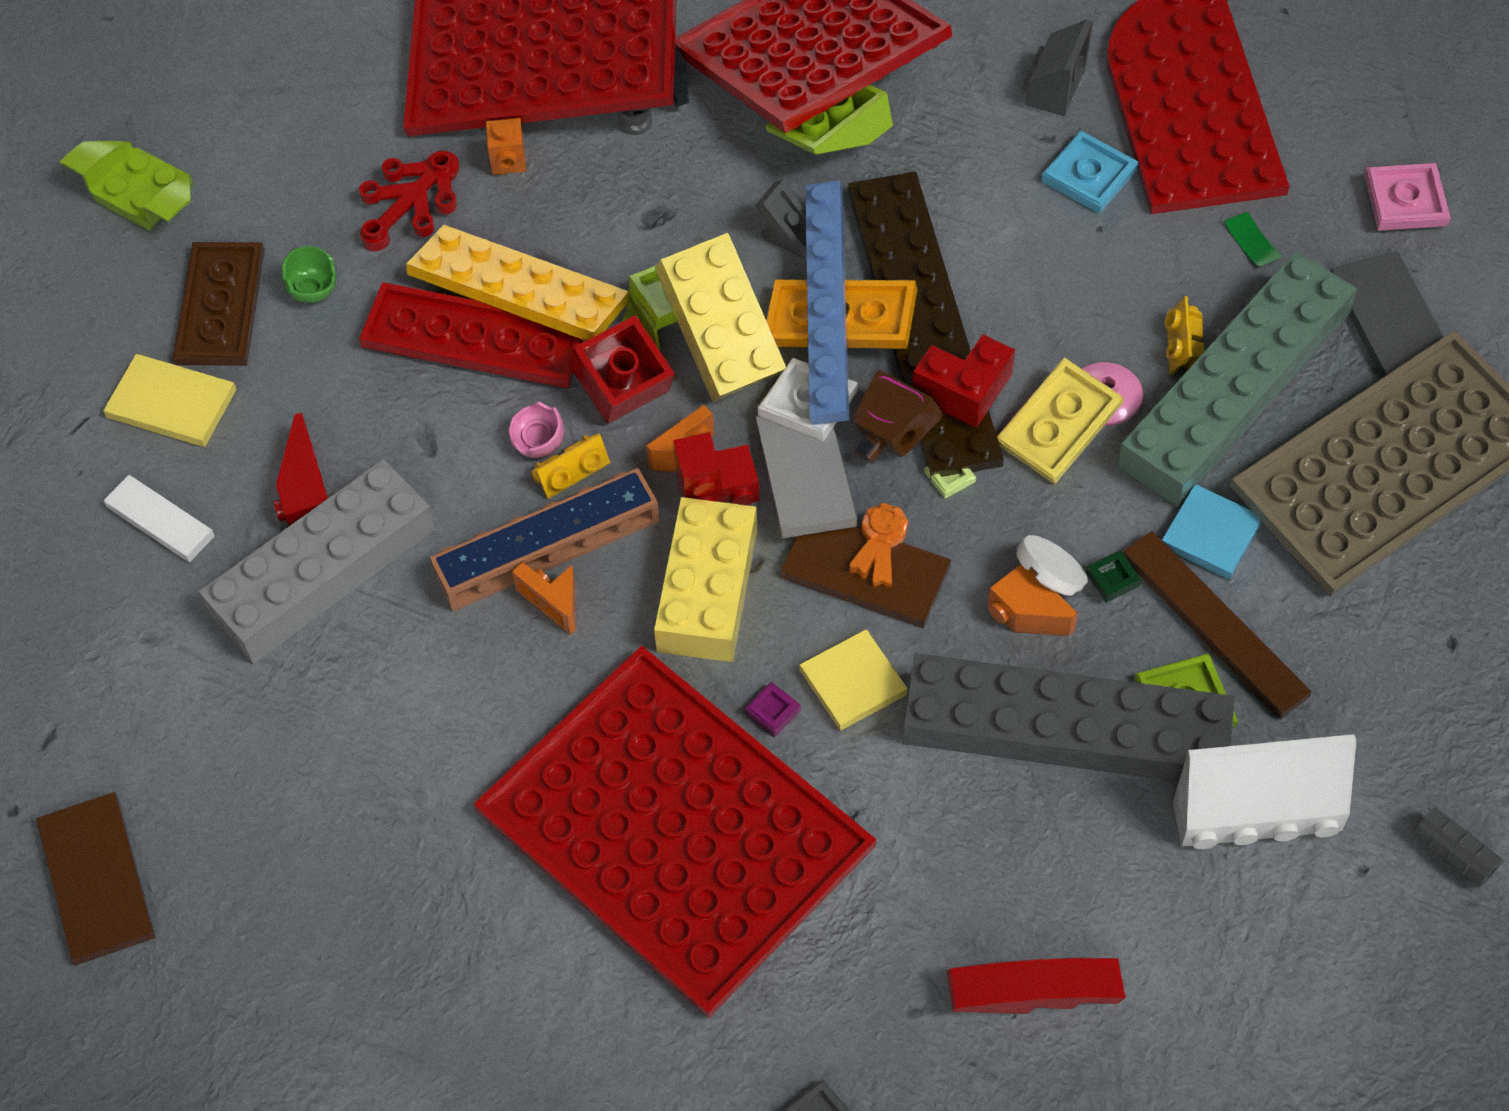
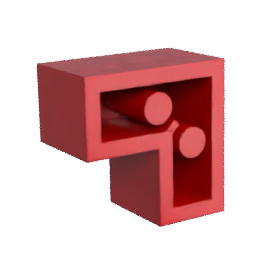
[912,334,1015,428]
[673,432,760,506]

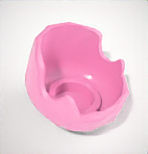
[508,402,565,459]

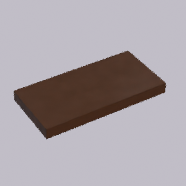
[173,242,265,366]
[781,527,951,628]
[36,792,156,966]

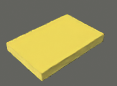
[103,354,237,447]
[997,357,1124,485]

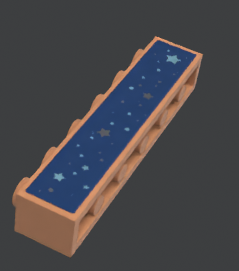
[430,468,660,612]

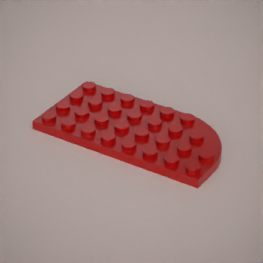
[1106,0,1290,214]

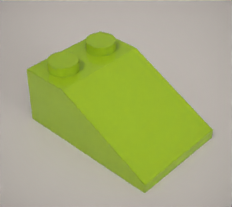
[765,85,893,155]

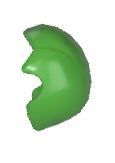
[282,246,336,303]

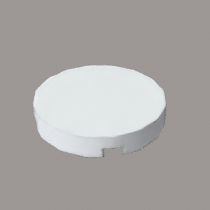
[1017,535,1088,596]

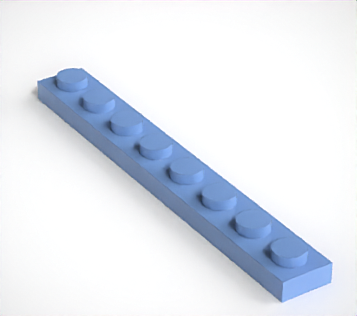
[805,180,849,425]

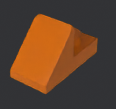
[646,405,715,472]
[512,562,576,635]

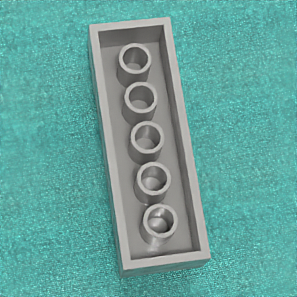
[198,459,436,664]

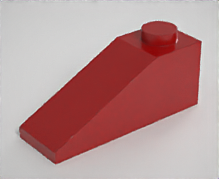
[273,412,328,526]

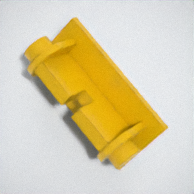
[1164,296,1204,375]
[530,433,611,499]

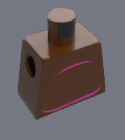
[852,369,944,464]

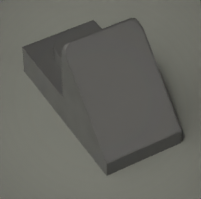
[755,180,807,257]

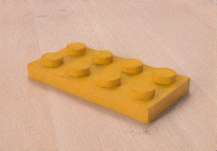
[766,280,917,349]

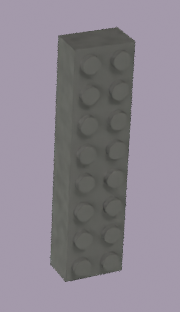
[903,653,1235,782]

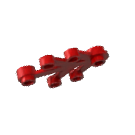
[359,151,460,252]

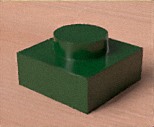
[1086,550,1141,603]

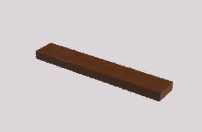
[1123,531,1312,719]

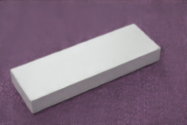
[103,475,215,563]

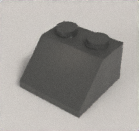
[1023,19,1093,116]

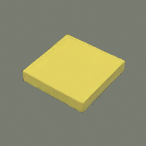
[800,629,908,731]

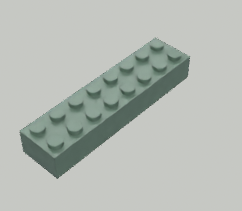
[1117,251,1357,508]

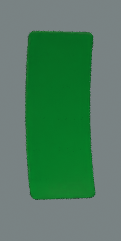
[1224,212,1283,267]

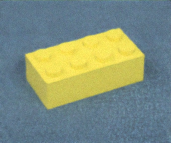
[655,233,786,402]
[654,497,757,662]

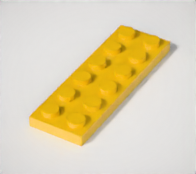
[406,225,629,340]

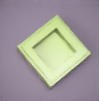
[924,466,976,499]

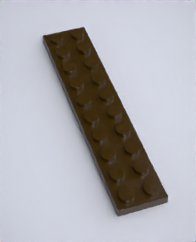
[848,171,1004,480]

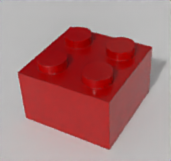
[569,315,675,425]

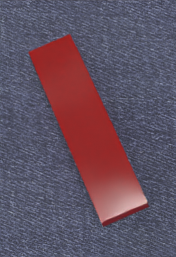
[946,958,1126,1014]

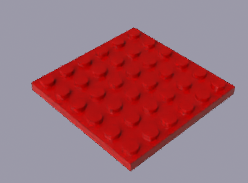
[675,0,953,133]

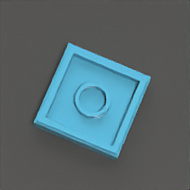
[1041,130,1139,214]
[1162,484,1262,580]

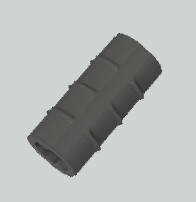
[1413,807,1503,887]

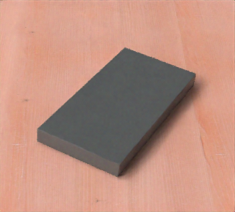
[1330,251,1444,378]

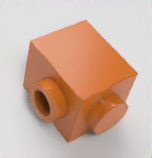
[486,118,527,175]

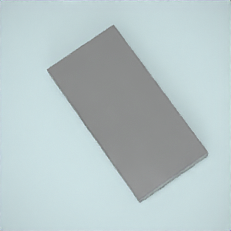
[756,416,857,539]

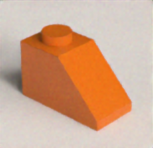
[988,564,1078,636]

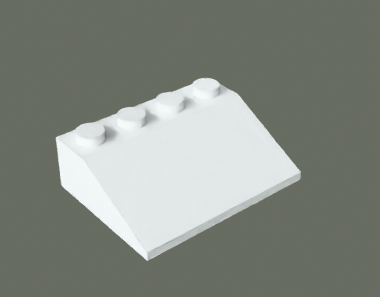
[1173,734,1356,849]

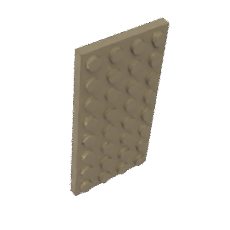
[1230,330,1509,597]

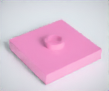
[1364,163,1451,231]

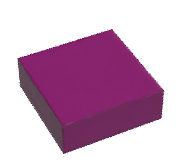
[745,682,801,737]

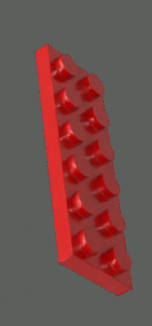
[359,282,586,389]

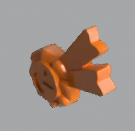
[849,503,908,587]

